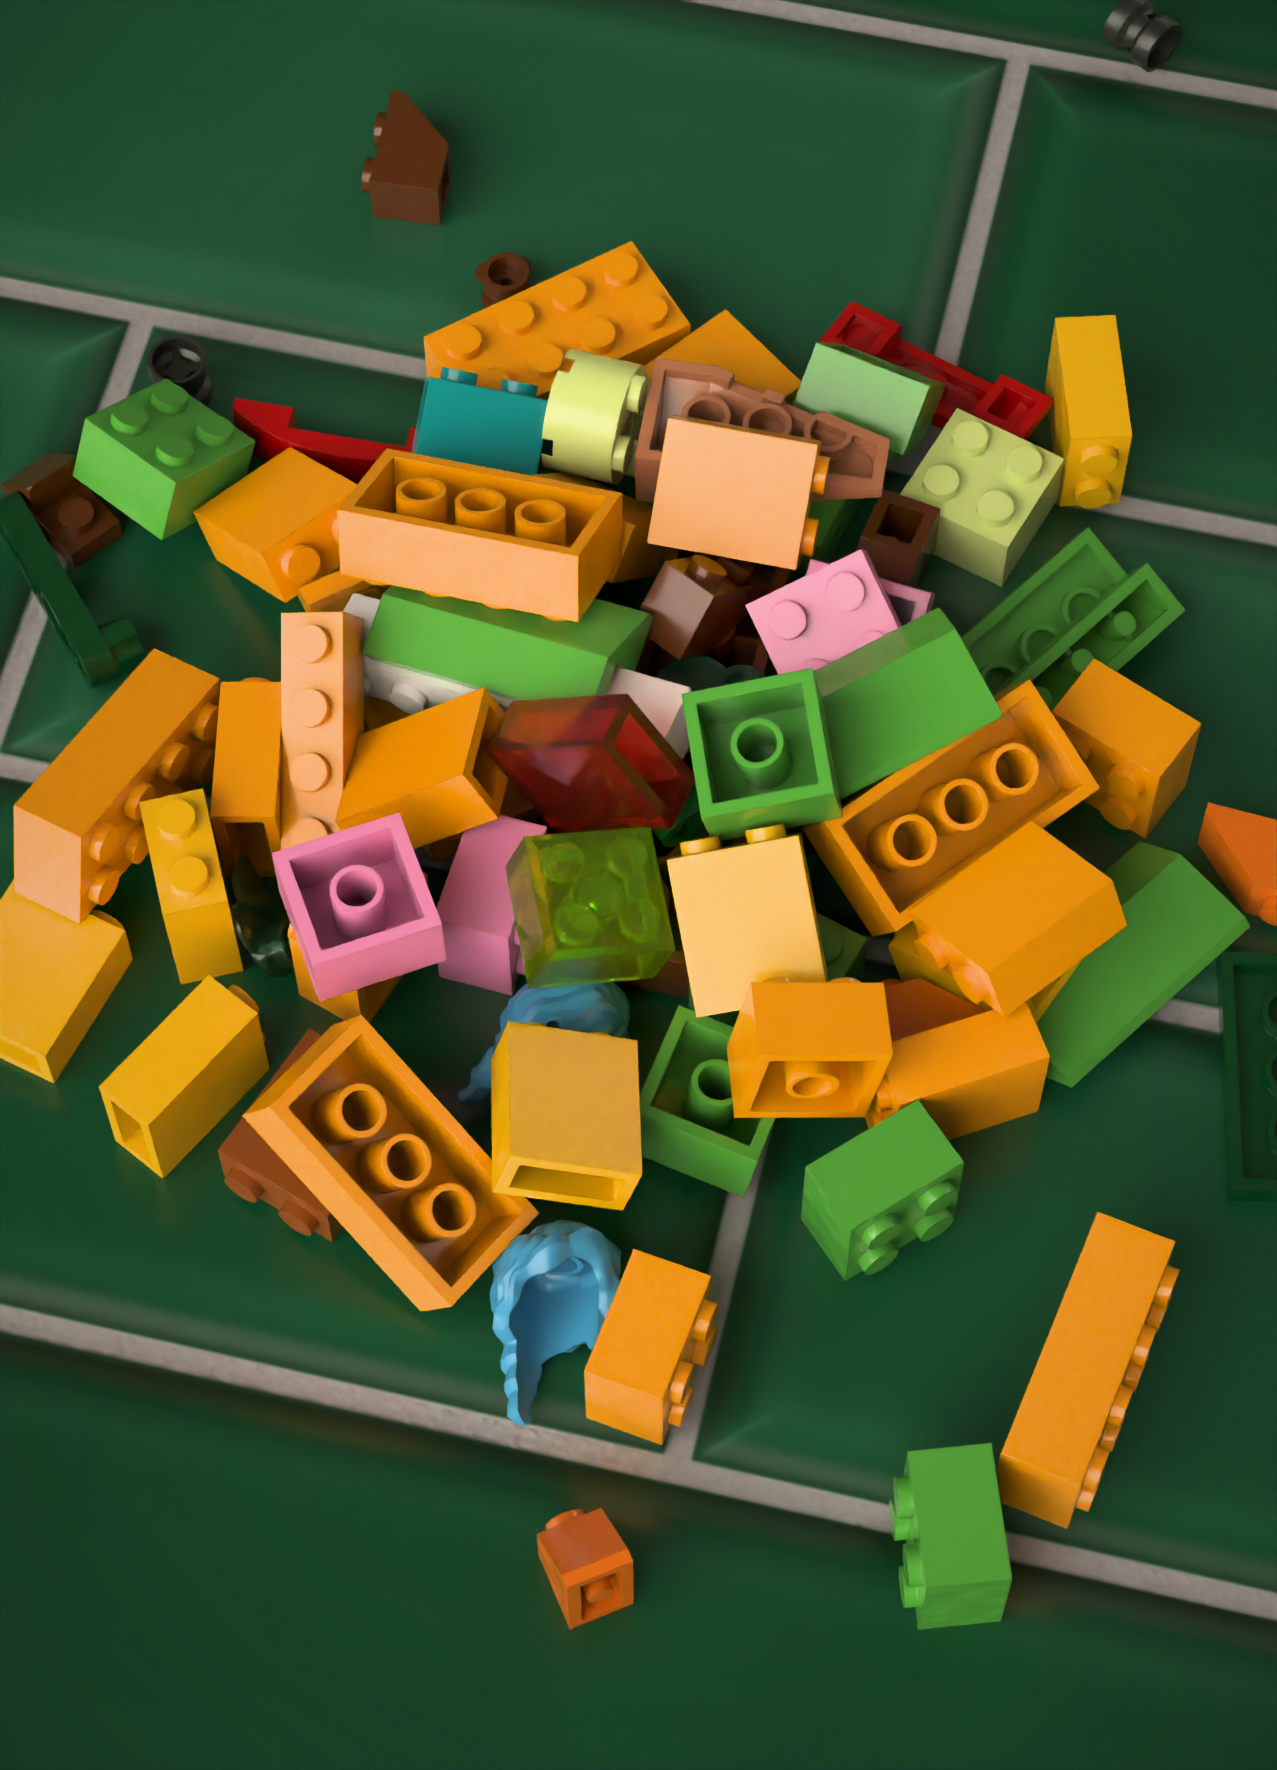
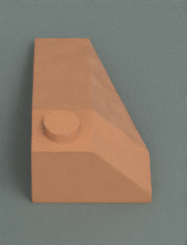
[635,358,890,503]

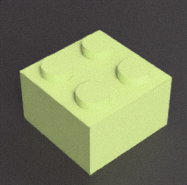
[900,408,1064,587]

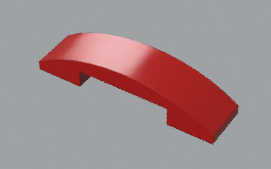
[819,301,1053,440]
[232,398,416,484]

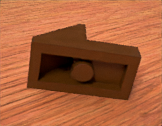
[1,452,123,568]

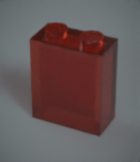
[485,694,695,833]

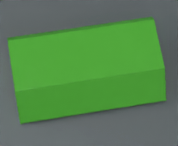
[960,527,1185,712]
[362,585,654,724]
[814,607,1003,800]
[1036,841,1250,1088]

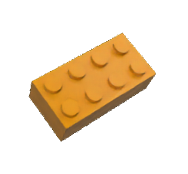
[423,241,691,400]
[337,448,622,622]
[14,648,220,924]
[802,679,1100,937]
[242,1015,539,1312]
[996,1212,1180,1529]

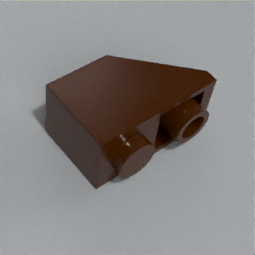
[362,90,452,226]
[856,489,940,588]
[639,554,770,660]

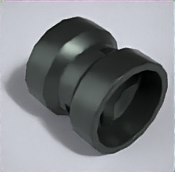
[1102,0,1182,72]
[147,335,213,407]

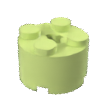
[541,348,650,484]

